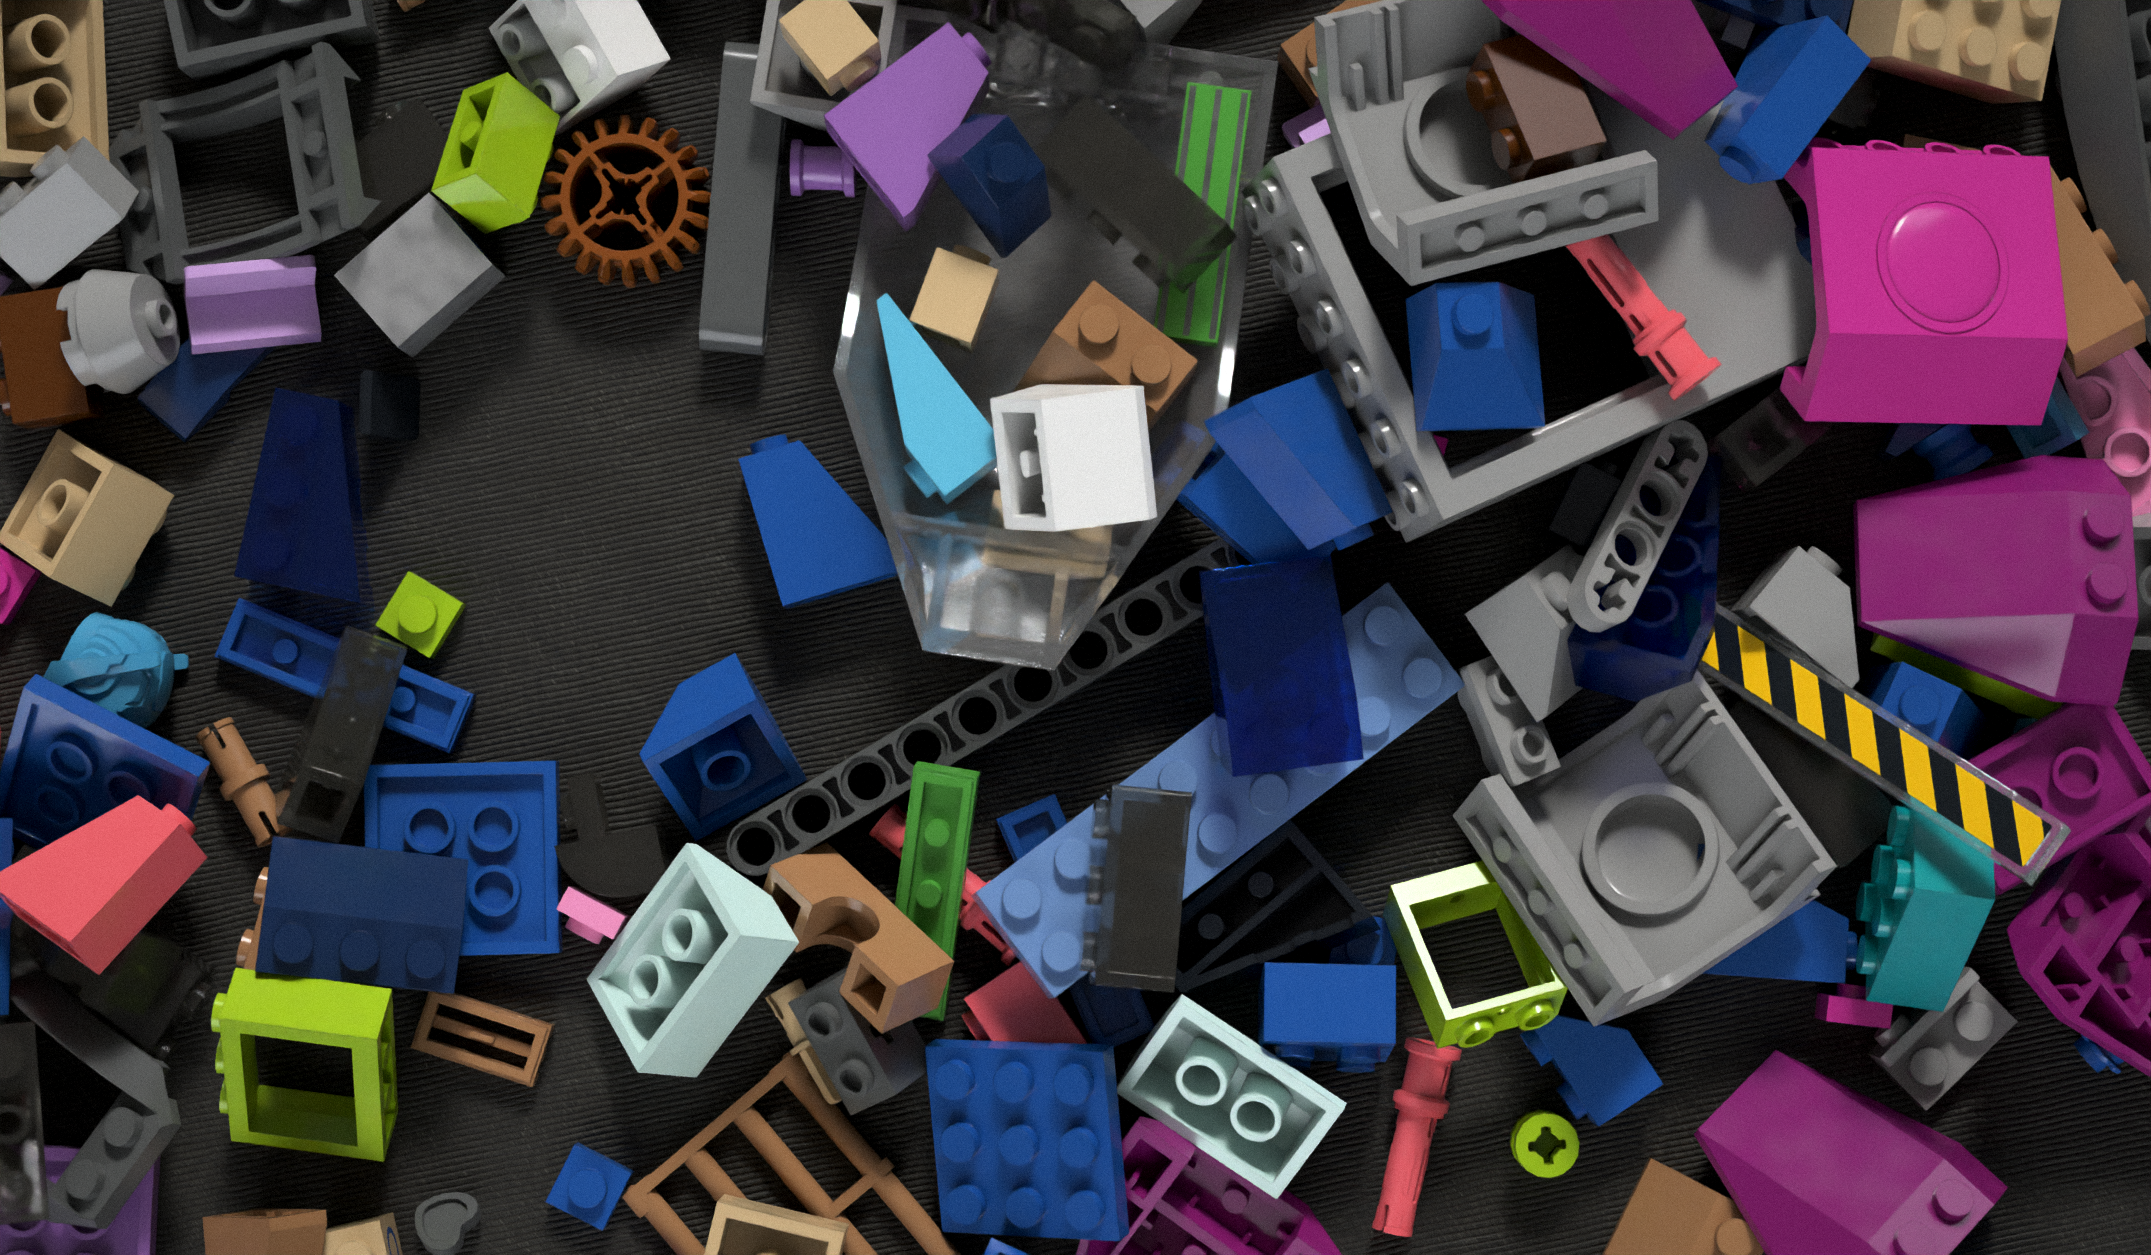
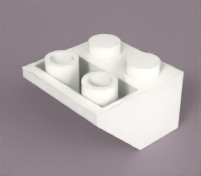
[489,0,671,135]
[990,384,1157,532]

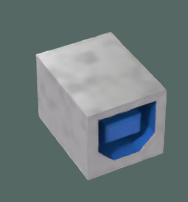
[334,193,506,357]

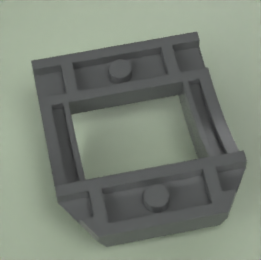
[108,42,382,284]
[0,938,181,1229]

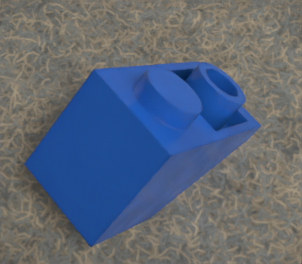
[1520,1013,1663,1127]

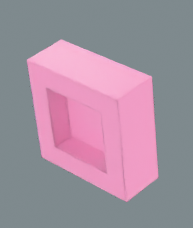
[556,886,631,945]

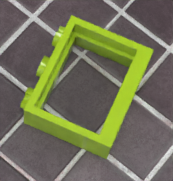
[211,968,398,1162]

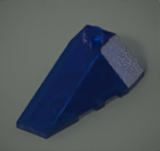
[1567,446,1722,702]

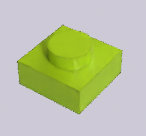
[375,571,466,659]

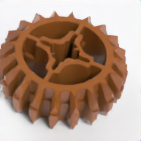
[541,115,711,288]

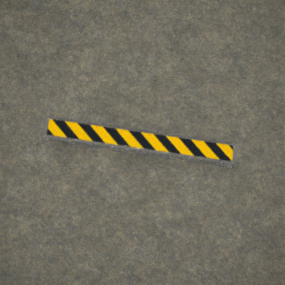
[1624,565,2071,886]

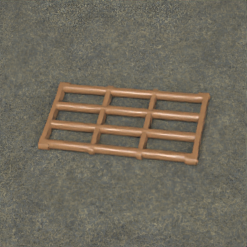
[622,1052,962,1255]

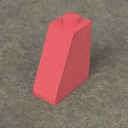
[0,795,208,975]

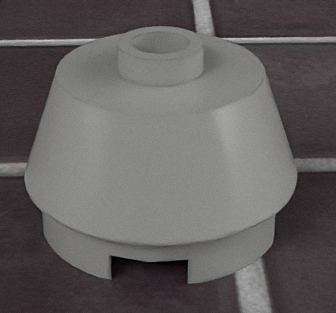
[56,269,180,394]

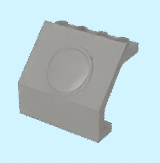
[1308,0,1659,286]
[1453,658,1837,1027]

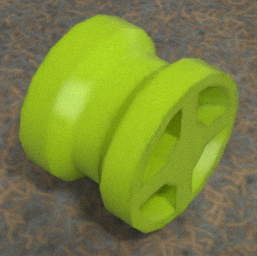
[1510,1109,1579,1178]

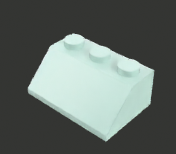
[587,843,799,1078]
[1117,994,1347,1199]

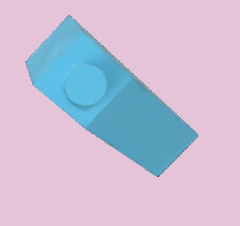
[876,293,998,504]

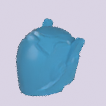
[43,612,189,729]

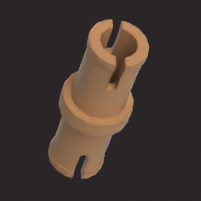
[195,717,295,848]

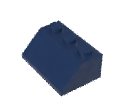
[255,836,468,994]

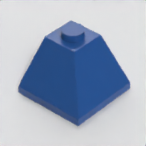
[1406,282,1545,431]
[639,653,807,841]

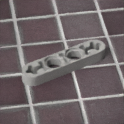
[1567,420,1708,633]

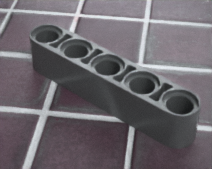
[699,42,787,355]

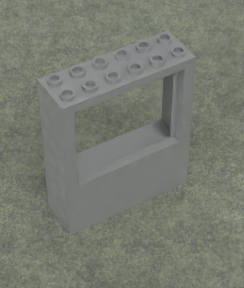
[1241,80,1816,543]

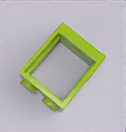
[1383,860,1568,1049]

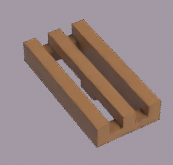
[411,991,555,1087]

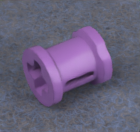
[790,139,857,197]

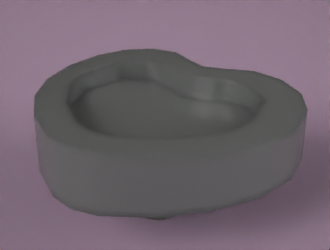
[415,1192,482,1255]

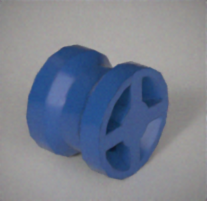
[1912,424,1994,481]

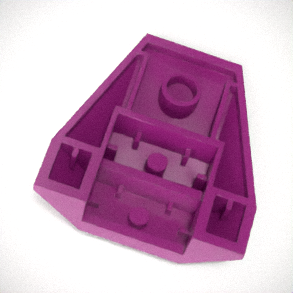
[1481,0,1738,140]
[1853,455,2139,706]
[2007,807,2151,1077]
[1694,1050,2008,1255]
[1076,1116,1342,1255]

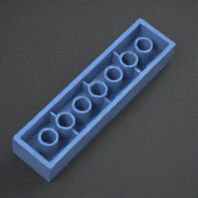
[971,582,1465,999]

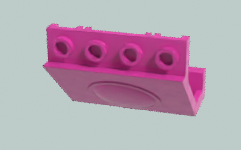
[1780,137,2068,425]

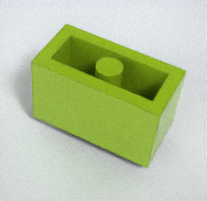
[431,72,560,234]

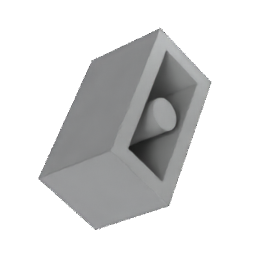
[0,136,139,290]

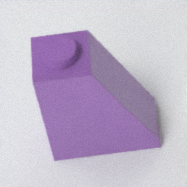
[824,22,992,232]

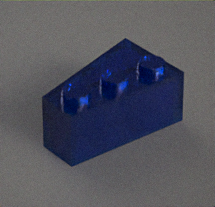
[234,387,374,606]

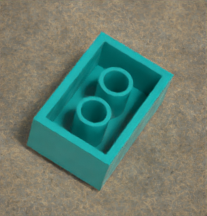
[1856,794,1995,1012]

